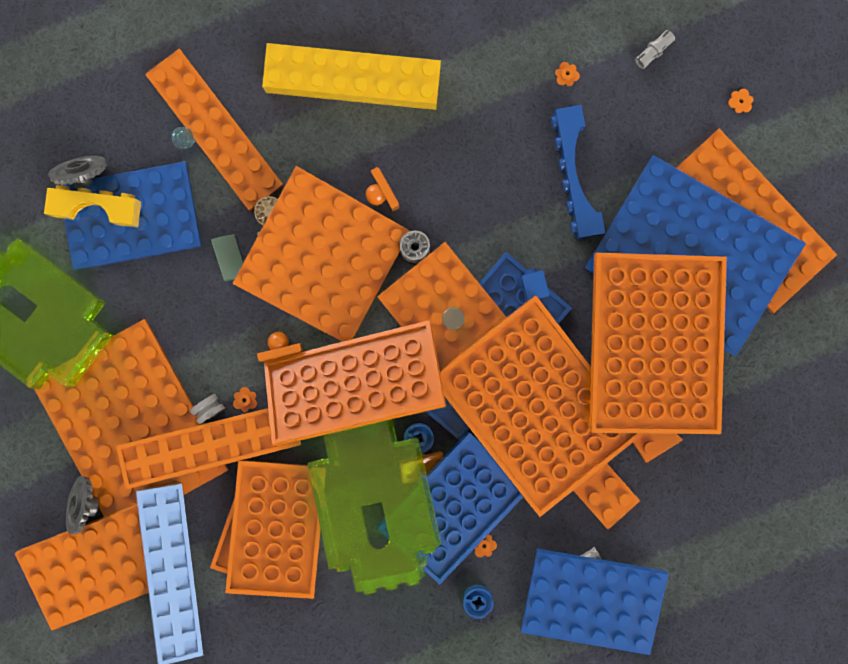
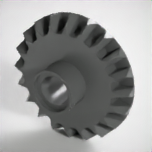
[48,156,107,188]
[66,476,98,534]

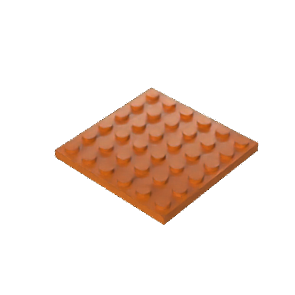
[232,166,410,342]

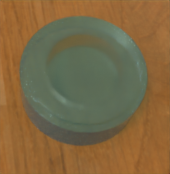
[171,127,194,149]
[442,307,465,330]

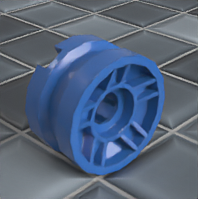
[404,422,434,454]
[463,584,494,619]

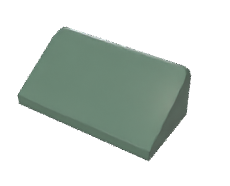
[211,234,243,282]

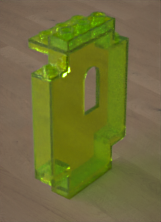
[0,238,113,389]
[308,419,442,595]

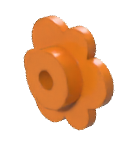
[555,62,580,86]
[728,89,754,113]
[233,387,257,412]
[474,534,497,557]

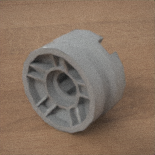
[400,230,431,264]
[189,394,225,425]

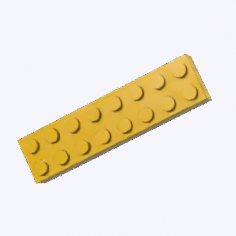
[262,43,441,110]

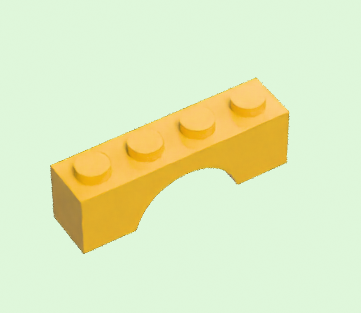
[44,185,141,228]

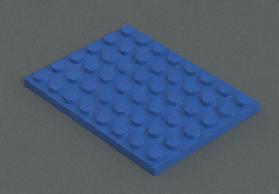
[585,155,806,356]

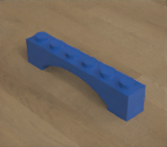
[551,105,605,240]

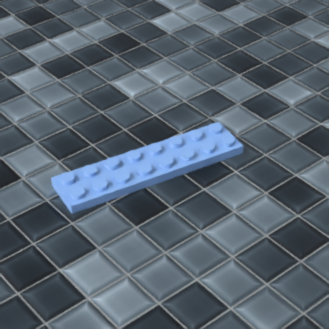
[136,482,203,664]

